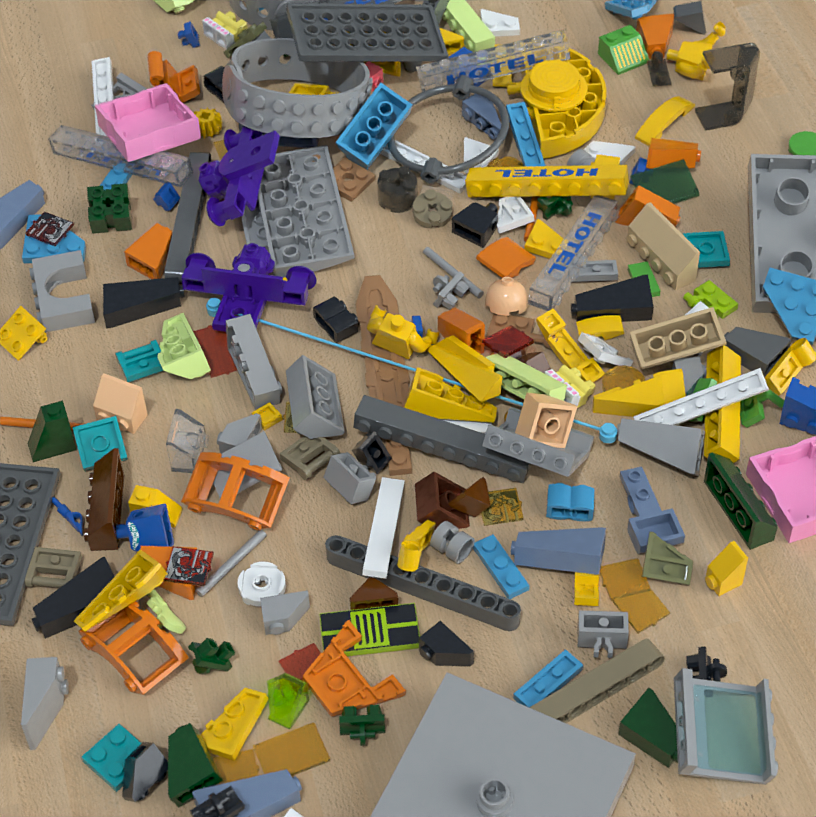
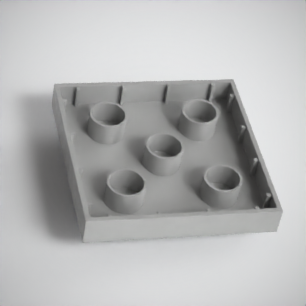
[748,154,816,313]
[370,672,635,817]

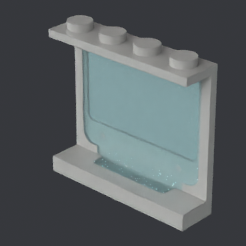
[674,668,778,785]

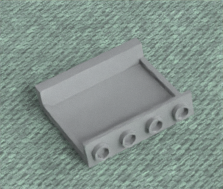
[482,407,595,477]

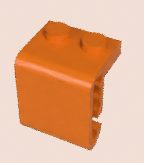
[147,51,200,103]

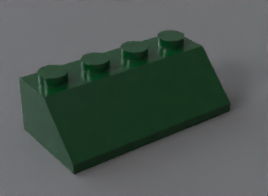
[704,452,778,550]

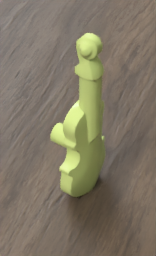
[147,589,186,634]

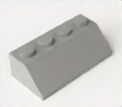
[286,355,345,439]

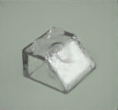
[166,409,209,473]

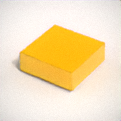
[252,402,283,431]

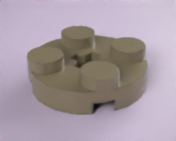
[412,189,452,228]

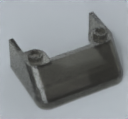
[695,43,760,131]

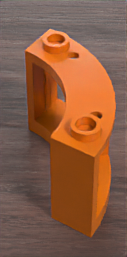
[181,452,290,531]
[78,601,189,694]

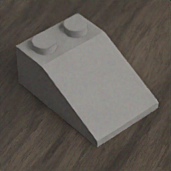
[21,657,69,750]

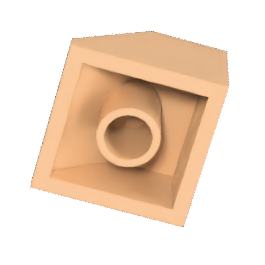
[93,373,148,434]
[515,393,577,448]

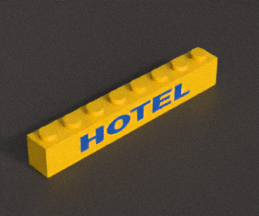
[465,165,629,197]

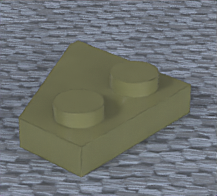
[223,22,268,58]
[642,531,693,585]

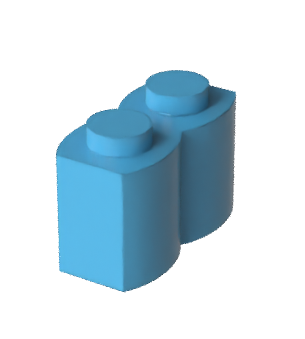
[546,483,595,521]

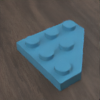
[604,0,658,19]
[22,214,86,264]
[763,268,816,345]

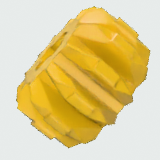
[193,107,223,139]

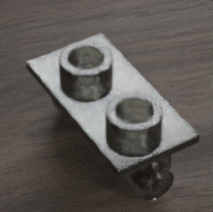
[647,51,672,86]

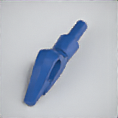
[52,497,84,536]

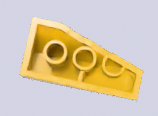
[404,367,497,423]
[592,368,686,417]
[74,550,167,631]

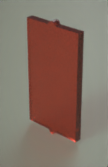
[193,325,237,378]

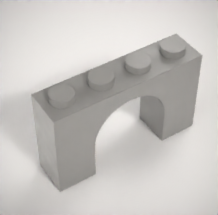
[29,250,95,332]

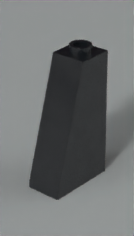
[571,275,654,322]
[103,277,185,329]
[32,557,115,639]

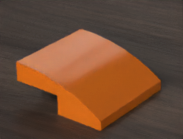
[476,237,536,278]

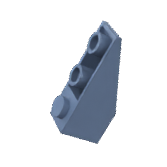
[462,94,503,144]

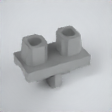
[433,271,470,310]

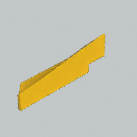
[427,335,503,402]

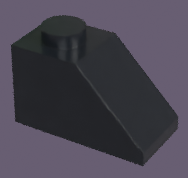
[352,431,392,474]
[419,621,474,667]

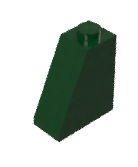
[27,400,76,462]
[618,687,678,768]
[168,723,223,808]

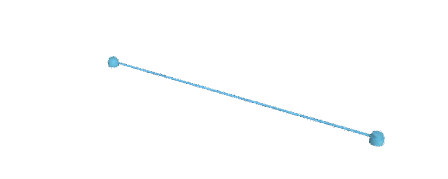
[206,298,617,444]

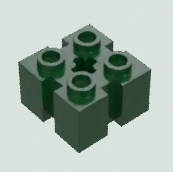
[87,183,132,234]

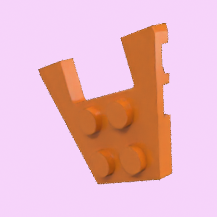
[302,620,406,717]

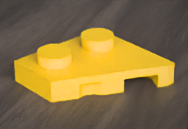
[524,219,569,262]

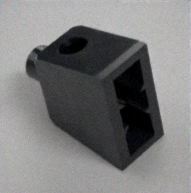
[452,202,498,248]

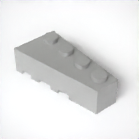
[226,314,283,410]

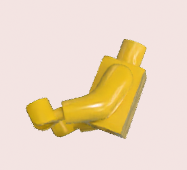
[666,21,726,81]
[367,305,440,359]

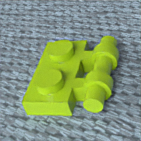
[683,280,738,319]

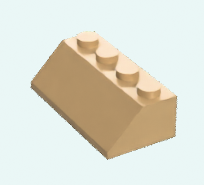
[627,202,700,291]
[630,307,727,370]

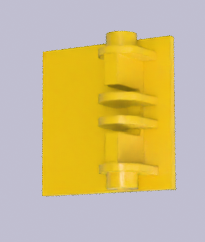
[0,306,48,361]

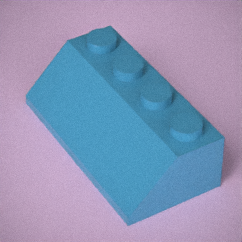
[335,82,412,170]

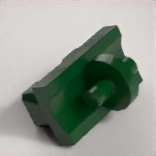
[537,196,573,220]
[188,638,235,675]
[339,705,385,746]

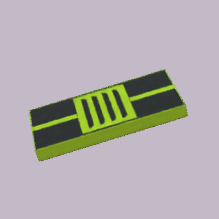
[319,603,420,656]

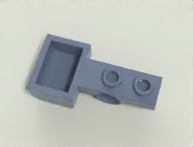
[620,466,685,554]

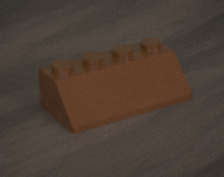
[84,448,125,551]

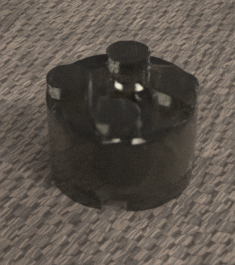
[377,166,418,213]

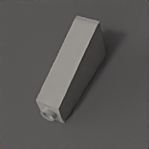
[616,418,705,476]

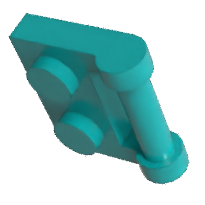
[115,340,163,382]

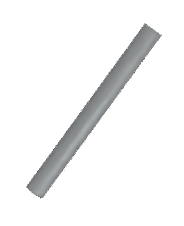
[423,247,484,298]
[196,530,267,597]

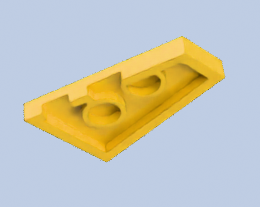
[200,687,269,761]

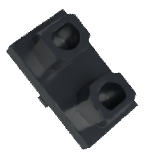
[686,646,727,698]
[190,786,245,817]

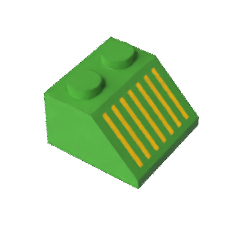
[598,25,649,75]

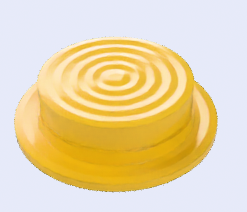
[520,60,588,112]

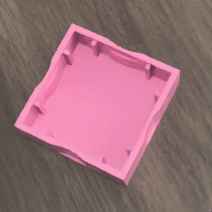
[95,83,201,162]
[746,436,816,543]

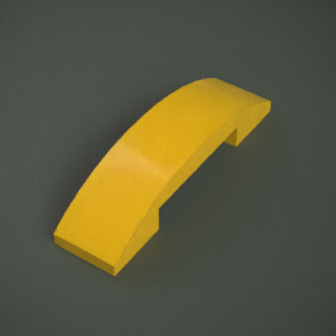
[635,96,695,146]
[536,308,605,383]

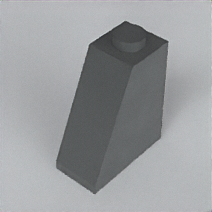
[724,327,791,378]

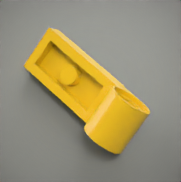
[765,338,816,395]
[397,520,436,571]

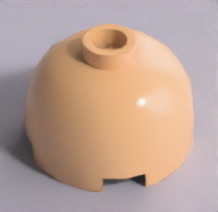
[485,277,528,316]

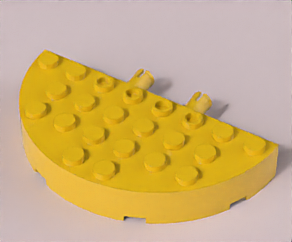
[507,40,606,158]

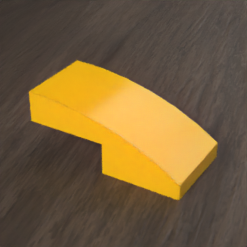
[576,315,625,340]
[574,572,599,606]

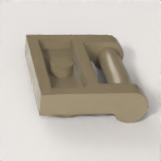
[280,436,341,480]
[25,547,82,588]

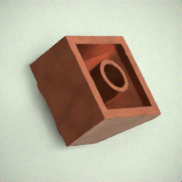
[415,472,470,530]

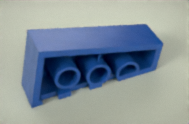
[779,377,816,435]

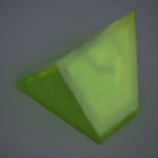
[267,673,309,729]

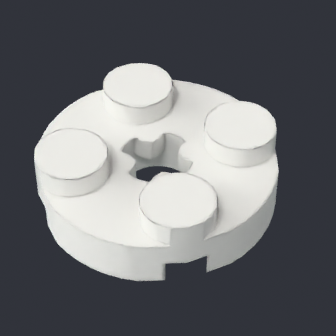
[238,562,286,607]

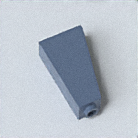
[0,180,45,249]
[511,527,606,575]
[192,769,302,817]

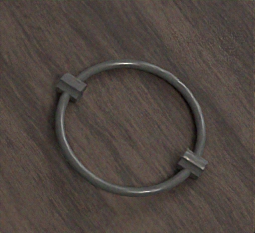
[387,75,509,184]

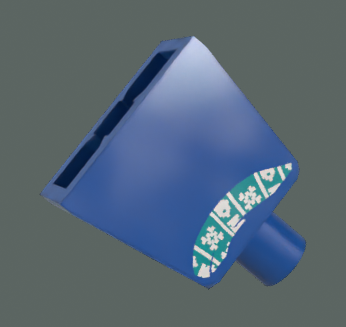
[116,504,174,551]

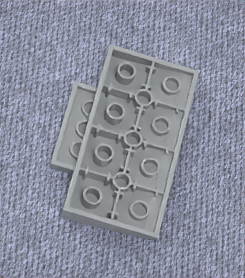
[241,145,355,278]

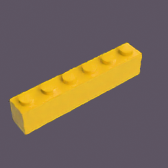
[704,345,741,463]

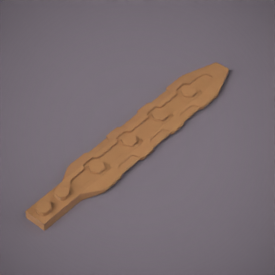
[355,275,412,476]

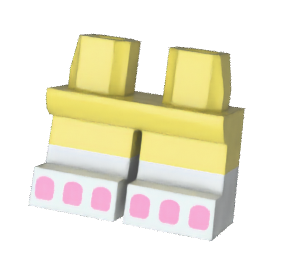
[202,11,247,49]
[545,365,595,408]

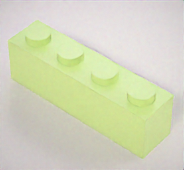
[442,0,495,57]
[486,352,567,401]

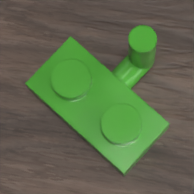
[740,390,784,428]

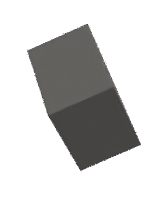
[673,1,706,35]

